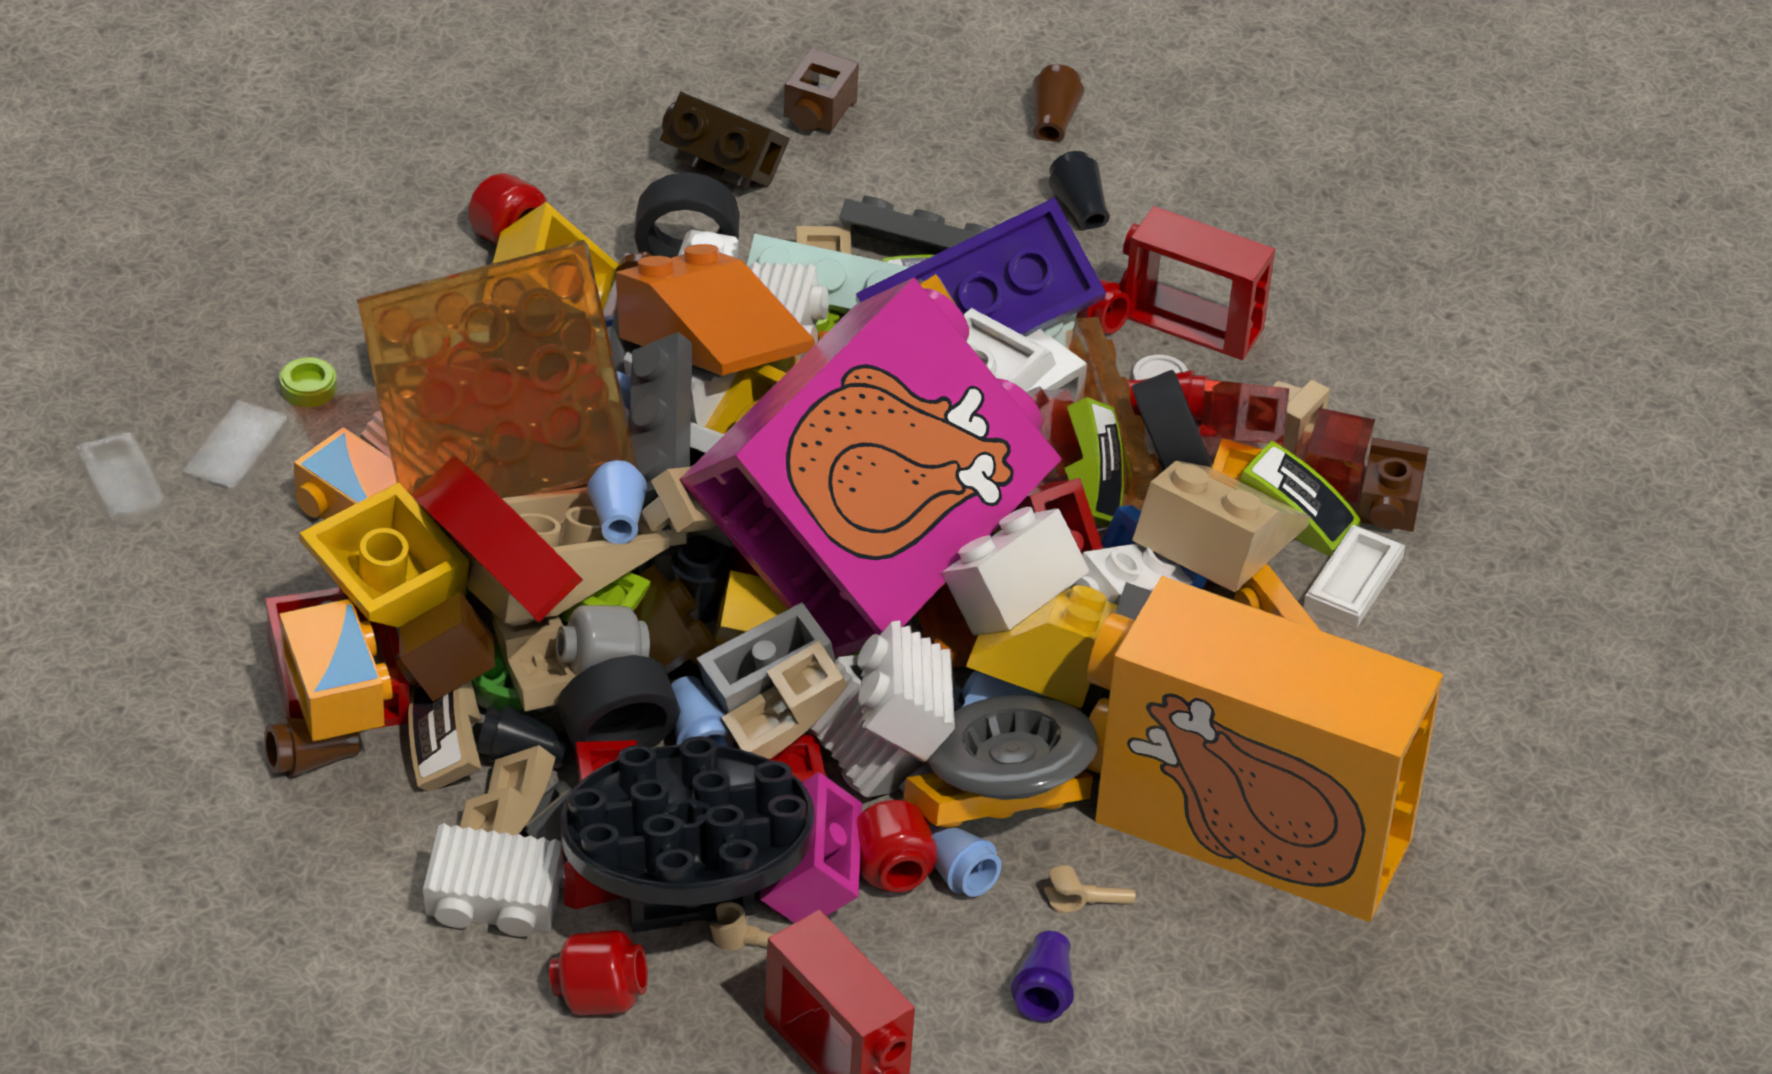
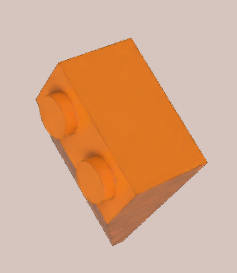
[616,244,815,376]

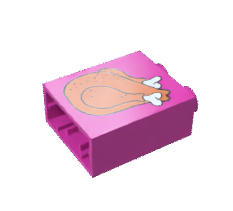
[679,277,1062,659]

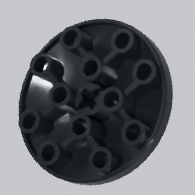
[560,736,815,933]

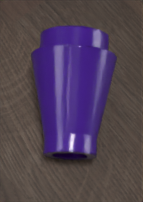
[1011,931,1074,1022]

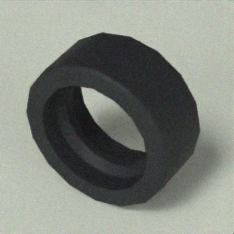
[634,172,740,258]
[1132,370,1212,470]
[557,655,681,752]

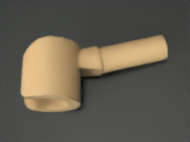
[1044,865,1136,913]
[710,902,774,951]

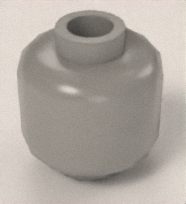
[556,605,650,675]

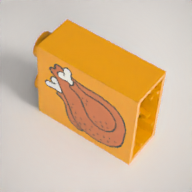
[1086,576,1443,922]

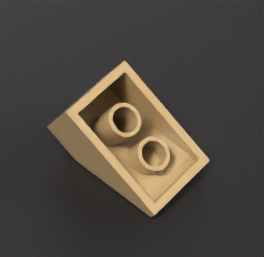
[1132,461,1311,592]
[451,487,670,625]

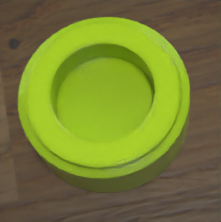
[279,357,337,407]

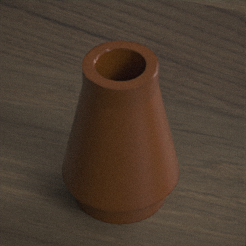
[1032,64,1084,143]
[264,717,359,778]

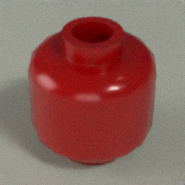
[468,173,548,246]
[857,800,938,892]
[549,930,648,1016]

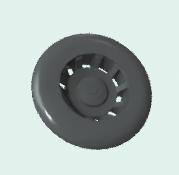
[927,694,1099,800]

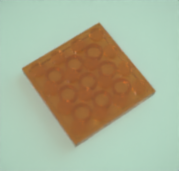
[357,240,639,522]

